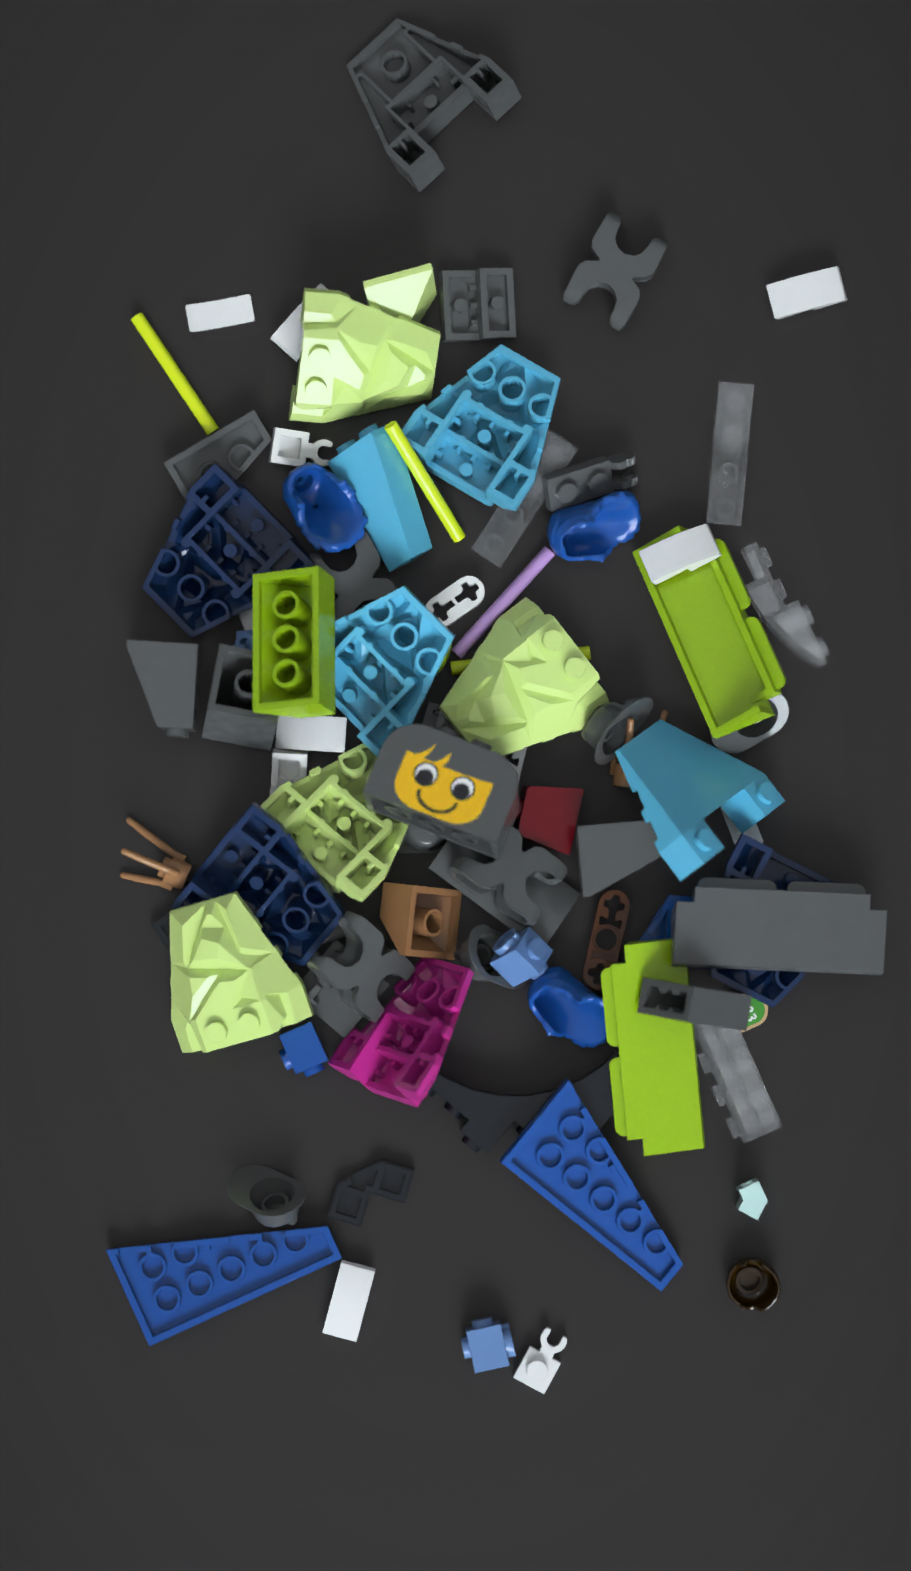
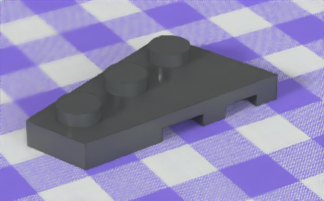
[163,409,272,501]

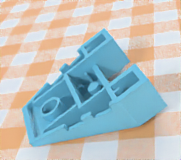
[615,719,785,881]

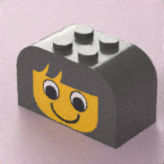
[363,724,520,860]

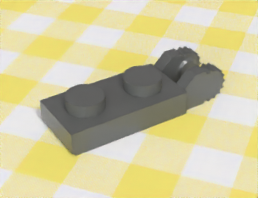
[542,452,638,512]

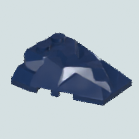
[142,463,315,638]
[171,802,345,966]
[709,833,839,1008]

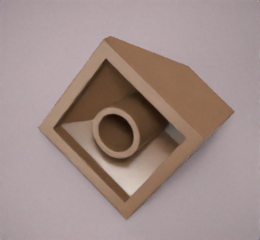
[380,882,462,960]

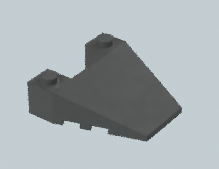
[346,18,522,193]

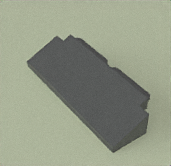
[671,877,887,975]

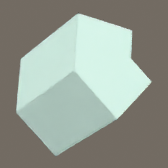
[735,1178,768,1220]

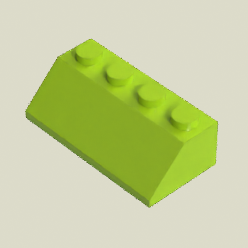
[253,566,335,718]

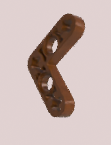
[582,890,630,991]

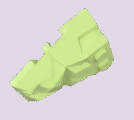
[288,288,441,423]
[438,597,609,756]
[260,743,409,902]
[169,891,314,1053]

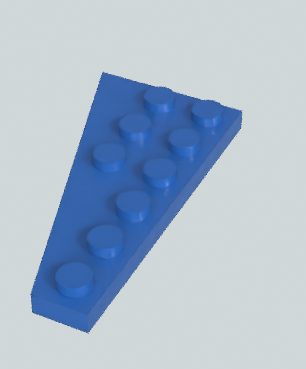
[499,1078,684,1292]
[106,1225,342,1346]

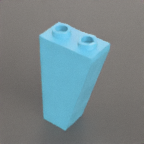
[327,424,433,572]

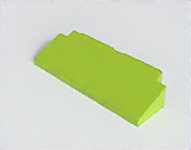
[632,525,786,739]
[601,938,705,1156]

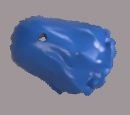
[283,462,368,553]
[547,490,642,563]
[527,966,607,1048]

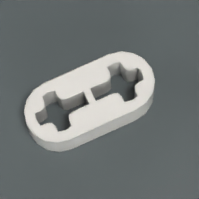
[426,576,485,627]

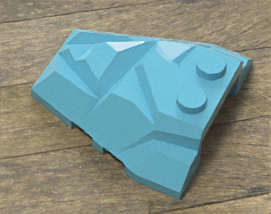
[402,344,561,511]
[335,586,455,757]

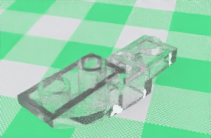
[706,380,754,526]
[471,429,579,568]
[741,542,829,668]

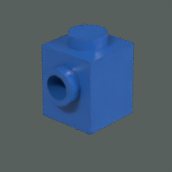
[279,1021,329,1077]

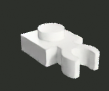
[269,427,333,467]
[513,1326,567,1394]

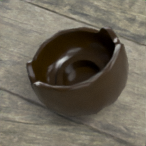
[725,1258,781,1312]

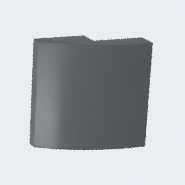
[438,268,516,342]

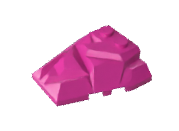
[328,957,474,1108]

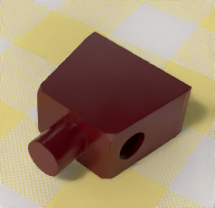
[514,786,584,855]

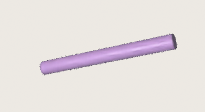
[451,546,555,659]

